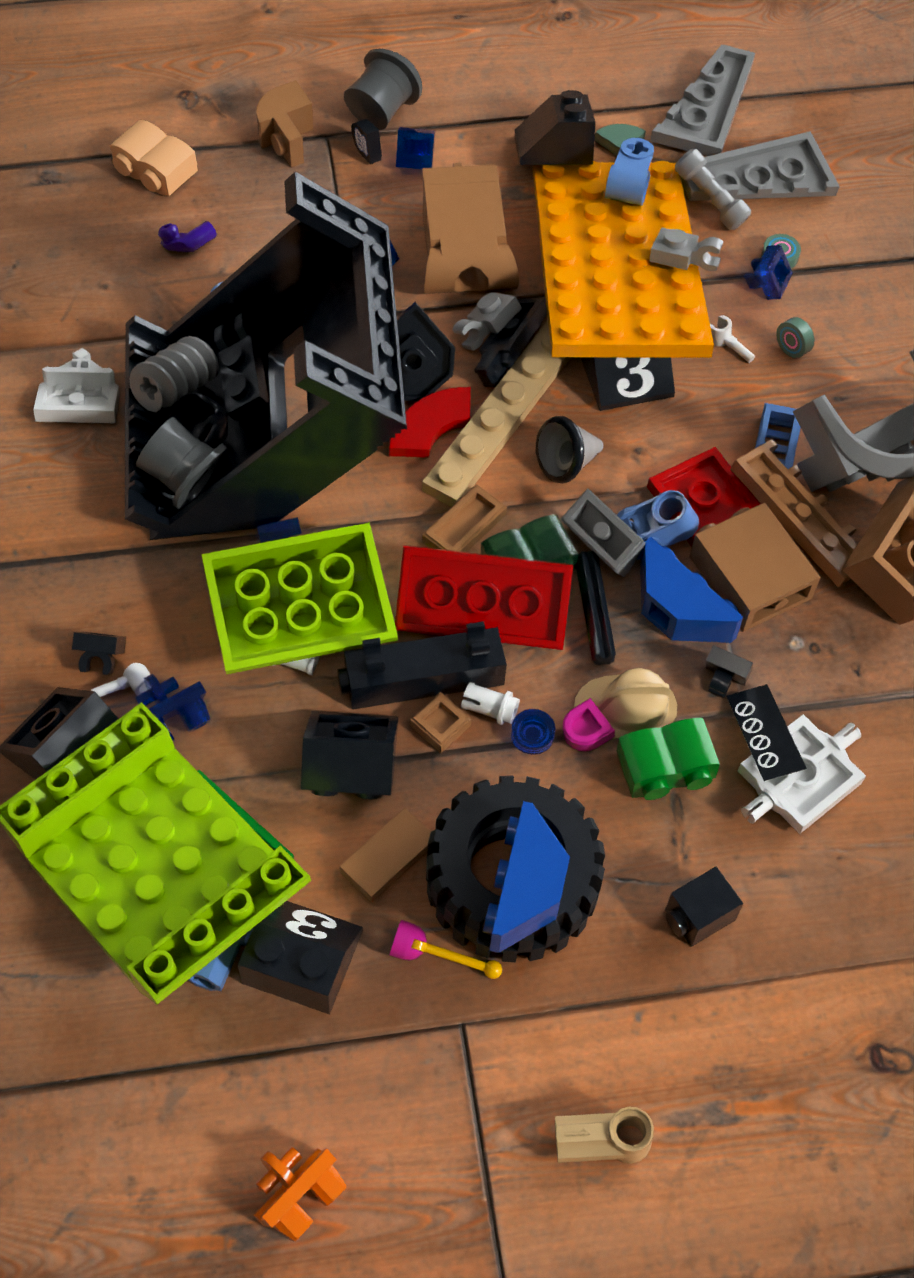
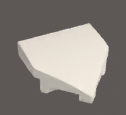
[33,348,120,423]

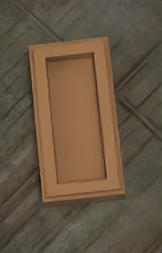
[422,484,507,552]
[339,808,431,903]

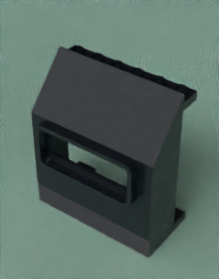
[125,172,407,540]

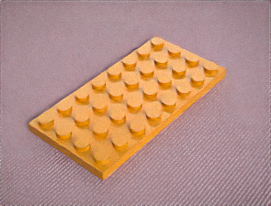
[533,161,714,358]

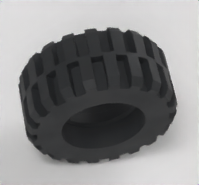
[426,775,605,963]

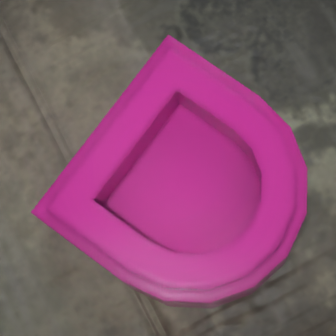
[563,698,615,751]

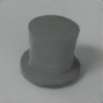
[344,49,422,130]
[136,417,227,510]

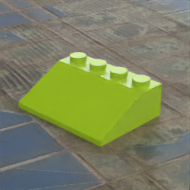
[201,522,398,675]

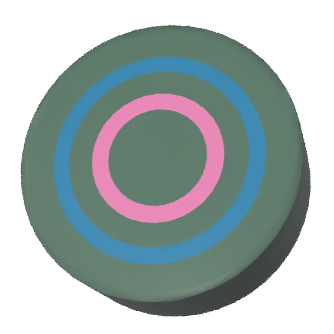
[762,234,801,271]
[776,317,815,358]

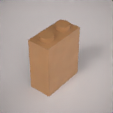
[689,503,821,632]

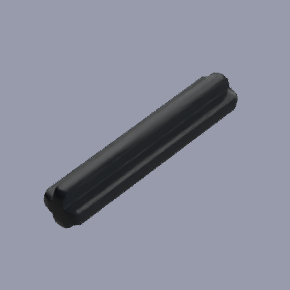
[575,550,616,665]

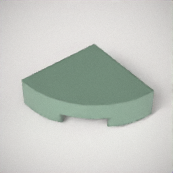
[595,124,646,156]

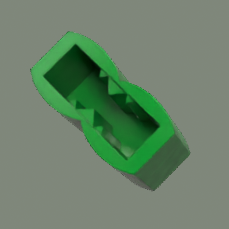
[616,718,720,800]

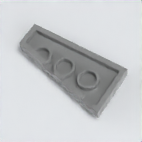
[651,44,755,156]
[681,131,840,201]

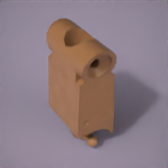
[422,163,519,294]

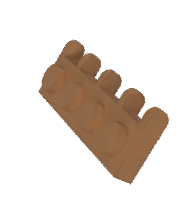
[730,439,857,588]

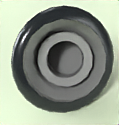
[536,416,604,484]

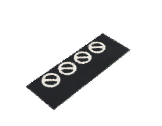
[726,684,807,781]

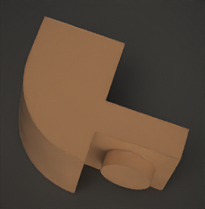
[256,80,314,168]

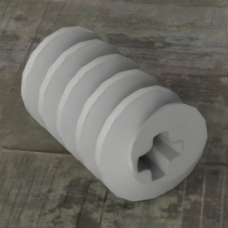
[129,336,219,413]

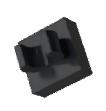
[72,632,126,675]
[706,645,753,698]

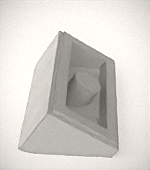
[560,488,646,577]

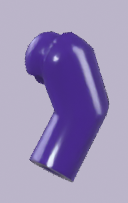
[158,221,217,253]

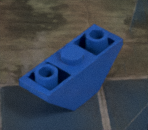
[640,537,743,643]
[483,801,570,953]

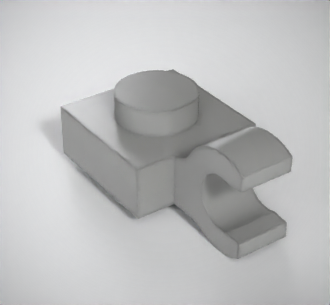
[650,227,723,271]
[452,292,522,350]

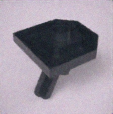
[397,302,455,401]

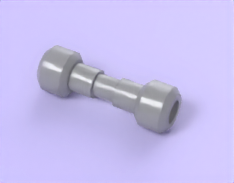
[675,149,751,230]

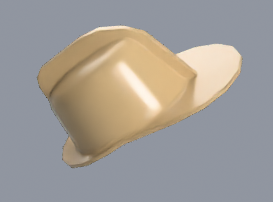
[574,668,677,739]

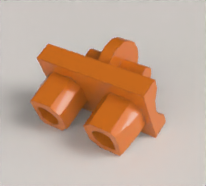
[253,1147,347,1241]

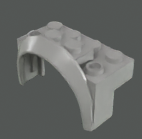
[793,349,914,492]

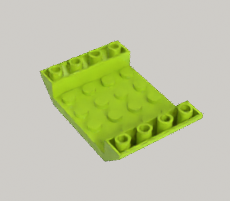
[0,702,312,1004]

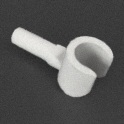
[710,315,755,363]
[91,663,156,697]

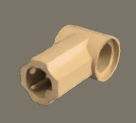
[555,1107,654,1164]

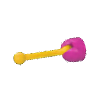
[389,920,502,979]

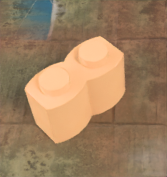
[110,120,198,196]

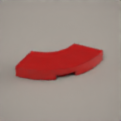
[389,387,471,458]

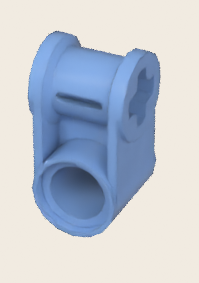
[605,138,654,206]
[617,490,699,560]

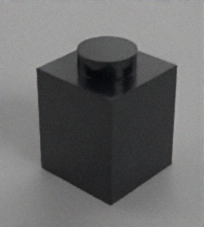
[665,866,744,947]

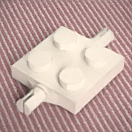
[738,714,866,834]

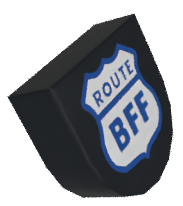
[351,119,382,165]

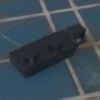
[474,298,547,387]

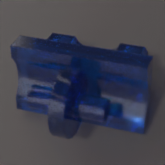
[134,674,211,742]

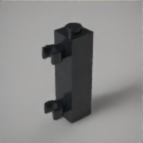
[337,621,507,710]

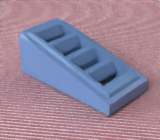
[755,403,801,469]

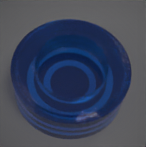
[511,709,556,755]

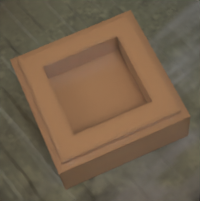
[410,692,472,753]

